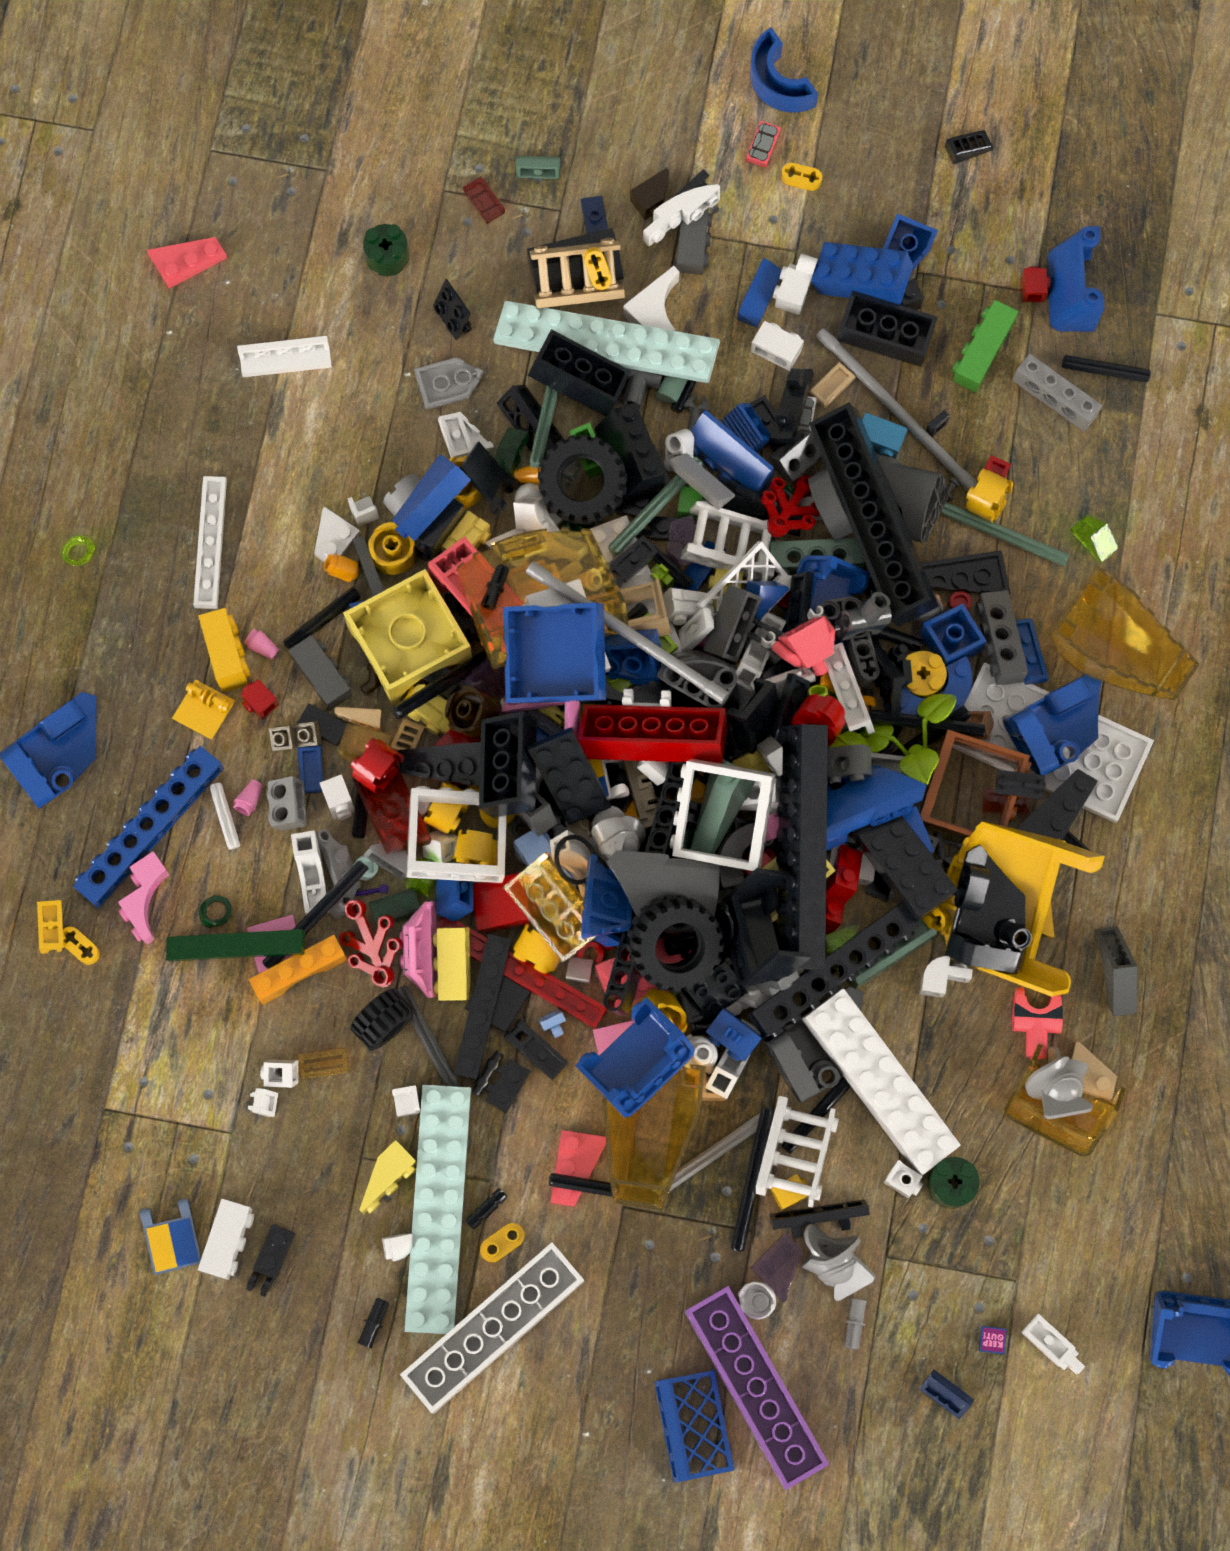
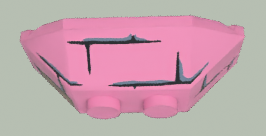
[400,901,438,998]

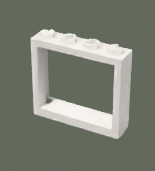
[670,759,776,871]
[406,786,506,883]

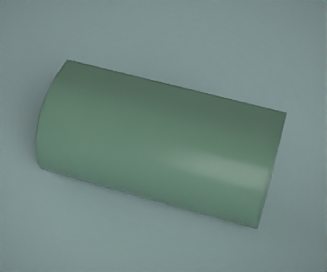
[516,155,560,179]
[656,375,688,403]

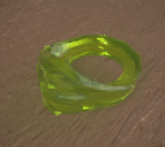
[62,535,96,566]

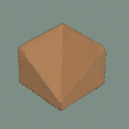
[964,711,994,739]

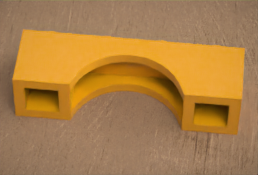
[248,935,348,1005]

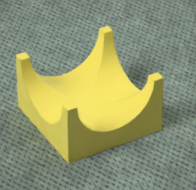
[343,569,472,706]

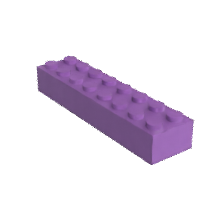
[684,1286,830,1490]

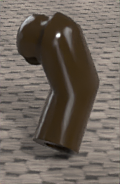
[360,663,381,696]

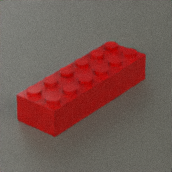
[578,705,728,763]

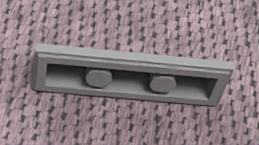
[670,453,735,510]
[756,736,783,776]

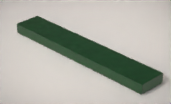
[166,929,305,962]

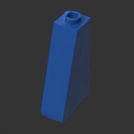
[392,454,471,541]

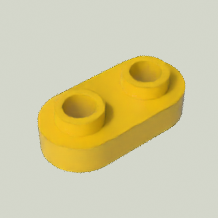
[480,1223,525,1263]

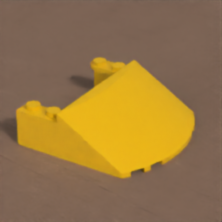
[941,822,1105,996]

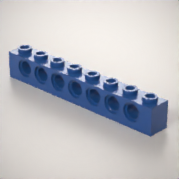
[73,746,224,909]

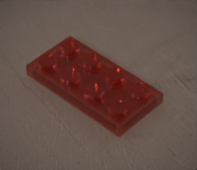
[352,764,432,854]

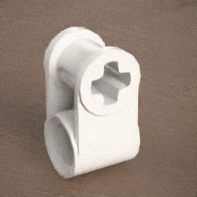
[664,429,694,471]

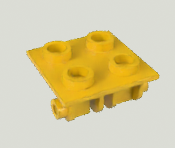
[172,679,235,740]

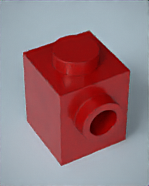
[1020,266,1050,302]
[241,679,279,720]

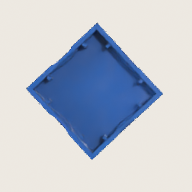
[503,602,606,704]

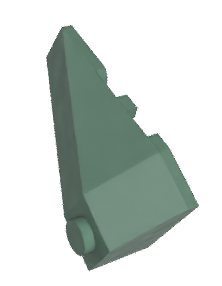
[690,759,756,854]

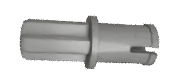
[845,1298,867,1350]

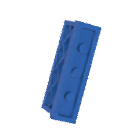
[654,1370,734,1483]

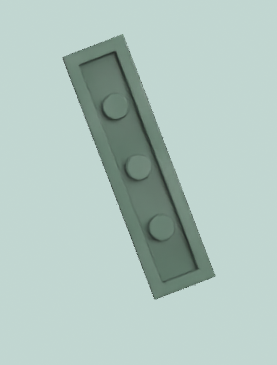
[851,919,937,989]

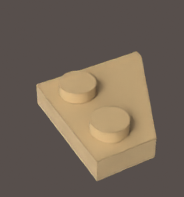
[1071,1041,1117,1101]

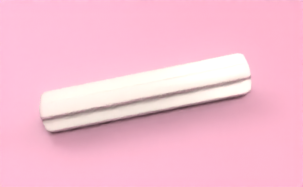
[210,782,240,850]

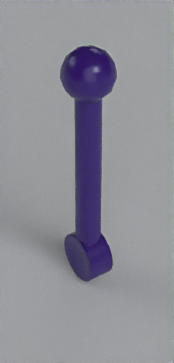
[354,884,389,897]

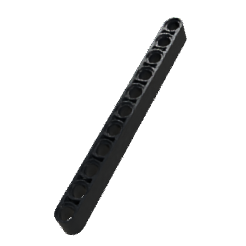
[603,762,696,1016]

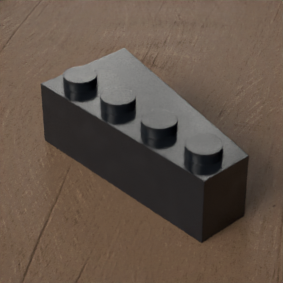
[1016,769,1098,840]

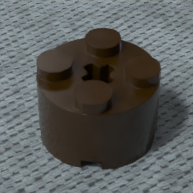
[445,686,502,739]

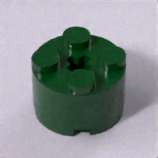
[363,224,409,276]
[927,1157,980,1209]

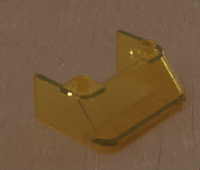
[1004,1043,1126,1156]

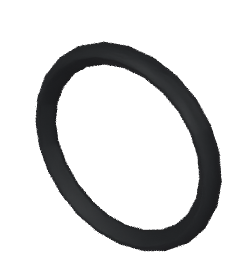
[554,835,597,885]

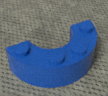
[750,27,818,112]
[883,656,972,729]

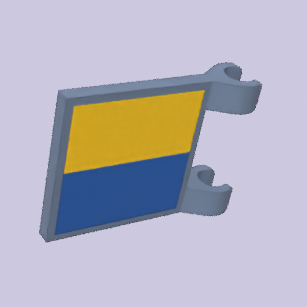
[139,1199,201,1275]

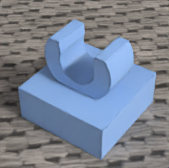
[538,1009,566,1038]

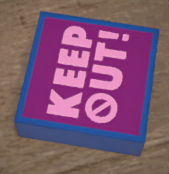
[979,1326,1007,1354]

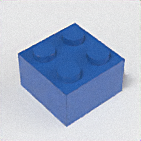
[920,604,987,667]

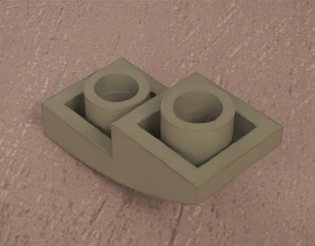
[268,721,322,751]

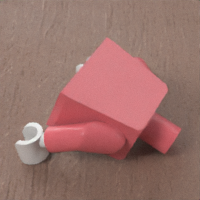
[761,606,835,677]

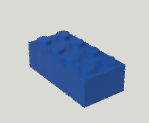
[811,242,913,305]

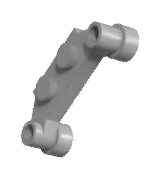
[316,829,361,918]

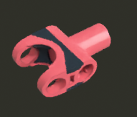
[1011,987,1063,1059]

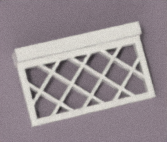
[696,541,792,631]

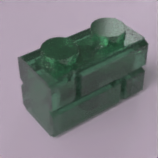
[368,887,420,929]

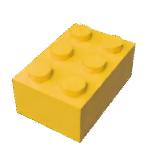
[198,608,251,693]

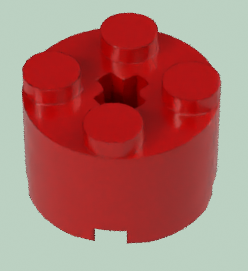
[791,694,846,747]
[350,738,404,794]

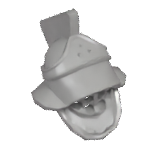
[590,806,646,861]
[1025,1046,1093,1119]
[800,1224,876,1301]

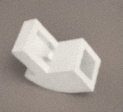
[919,956,973,998]

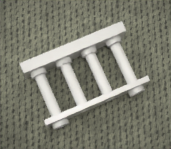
[680,501,775,581]
[756,1096,839,1208]

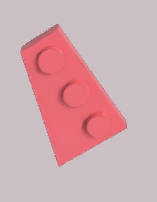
[147,237,227,289]
[550,1130,609,1207]

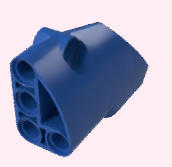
[1003,673,1102,775]
[0,692,97,809]
[826,764,926,851]

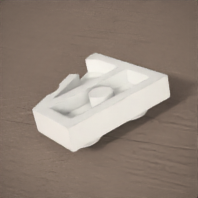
[438,412,494,458]

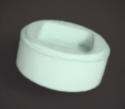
[353,856,378,881]

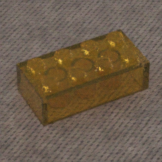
[503,852,597,962]

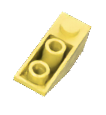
[359,1140,417,1214]

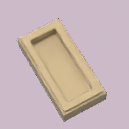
[808,362,856,409]

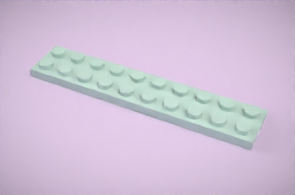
[493,301,720,383]
[404,1085,471,1334]

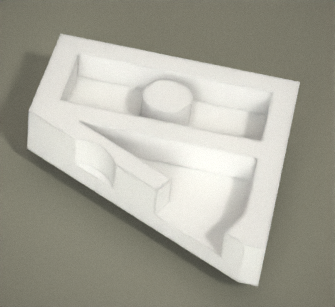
[314,507,360,562]

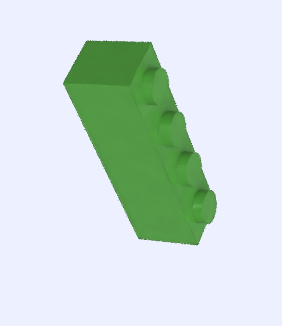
[952,300,1019,393]

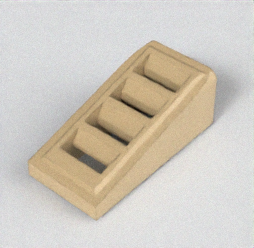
[334,707,383,733]
[391,719,425,766]

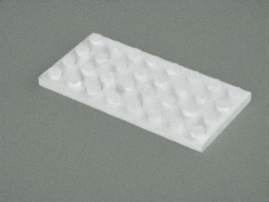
[952,662,1154,823]

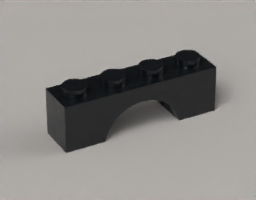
[579,679,673,706]

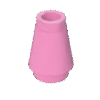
[244,628,280,660]
[234,780,263,816]

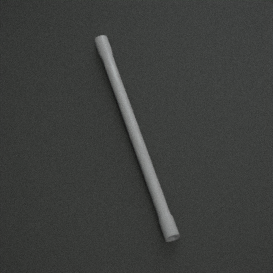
[816,327,978,491]
[526,561,730,704]

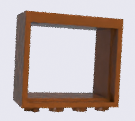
[920,730,1031,838]

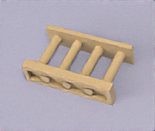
[529,238,625,308]

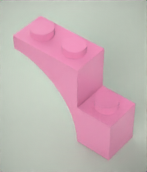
[118,851,170,945]

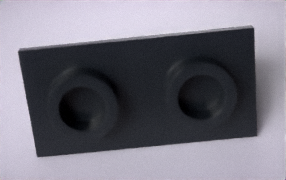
[995,770,1046,799]

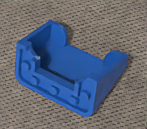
[1047,226,1104,332]
[782,555,870,654]
[575,997,695,1117]
[1150,1291,1230,1376]

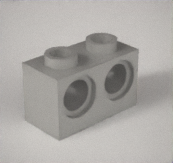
[266,776,307,831]

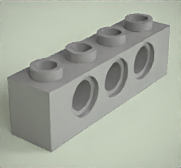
[1012,354,1103,432]

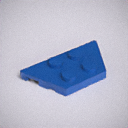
[581,854,632,939]

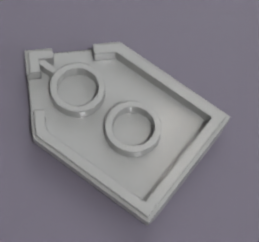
[414,357,484,410]

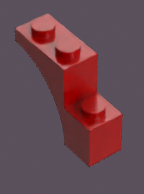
[825,844,863,936]

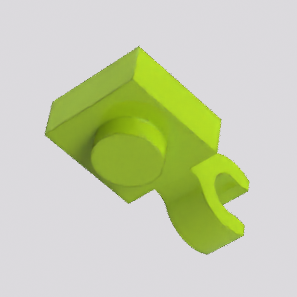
[650,563,675,589]

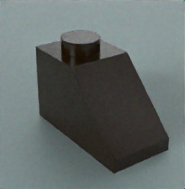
[630,168,669,220]

